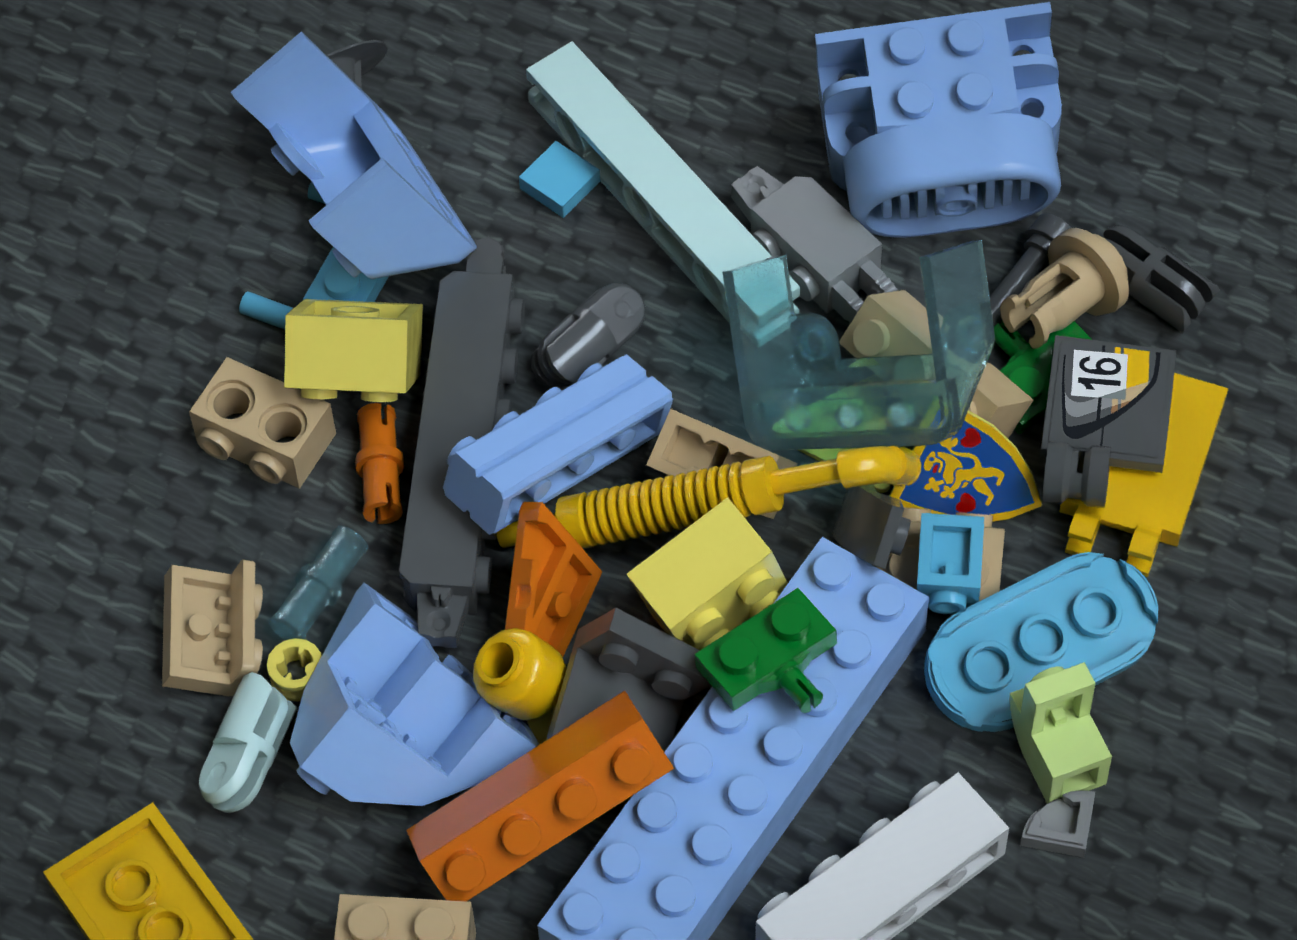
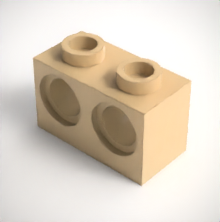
[189,357,336,489]
[646,409,798,519]

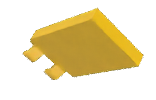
[1059,373,1228,577]
[43,802,253,940]

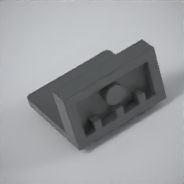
[547,608,711,752]

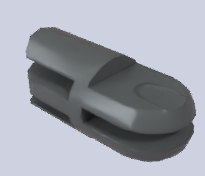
[1103,225,1220,334]
[531,283,646,387]

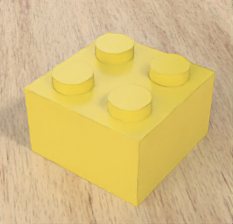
[284,299,423,402]
[627,497,788,650]

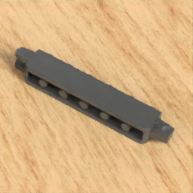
[399,236,525,648]

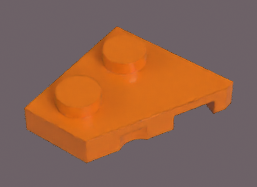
[505,502,602,657]

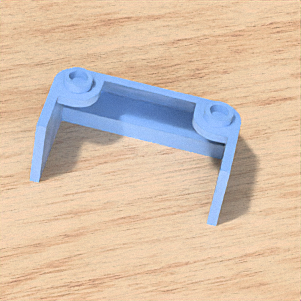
[231,31,477,279]

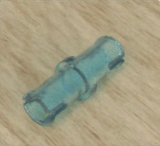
[269,526,369,640]

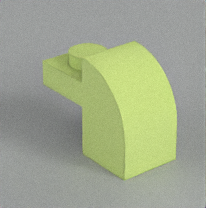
[1009,662,1112,804]

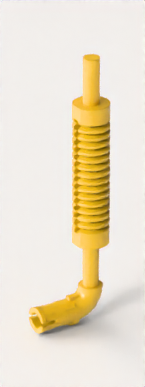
[497,445,921,548]

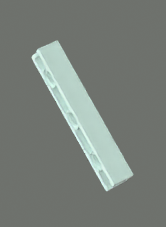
[526,41,800,348]

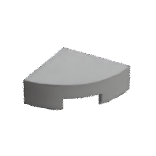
[1020,791,1095,858]

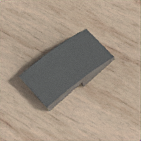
[832,484,911,569]

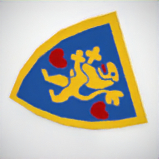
[889,398,1042,522]

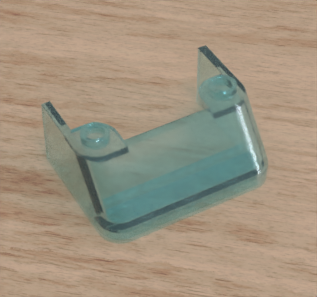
[722,240,995,450]

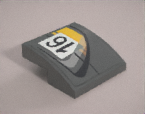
[1040,335,1176,473]

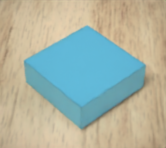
[519,141,601,218]

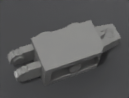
[731,166,897,323]

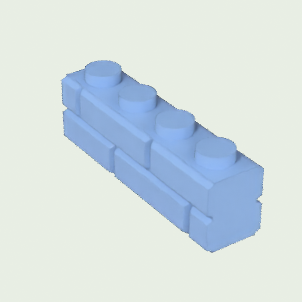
[443,354,673,535]

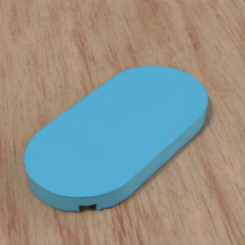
[924,552,1158,732]

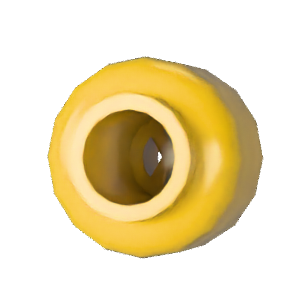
[473,628,567,720]

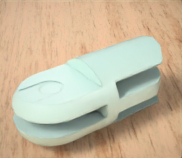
[199,672,297,813]

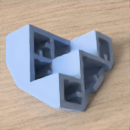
[290,583,540,806]

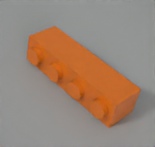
[406,691,674,901]

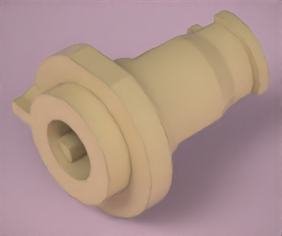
[1000,228,1129,349]

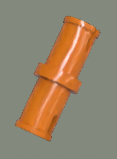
[355,403,404,524]

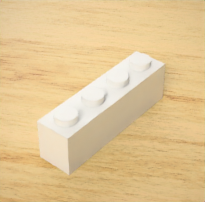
[756,772,1009,940]

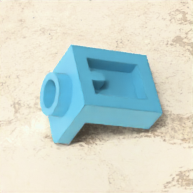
[917,513,985,614]

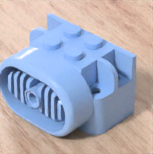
[815,2,1062,238]

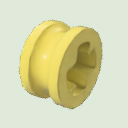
[267,638,322,702]

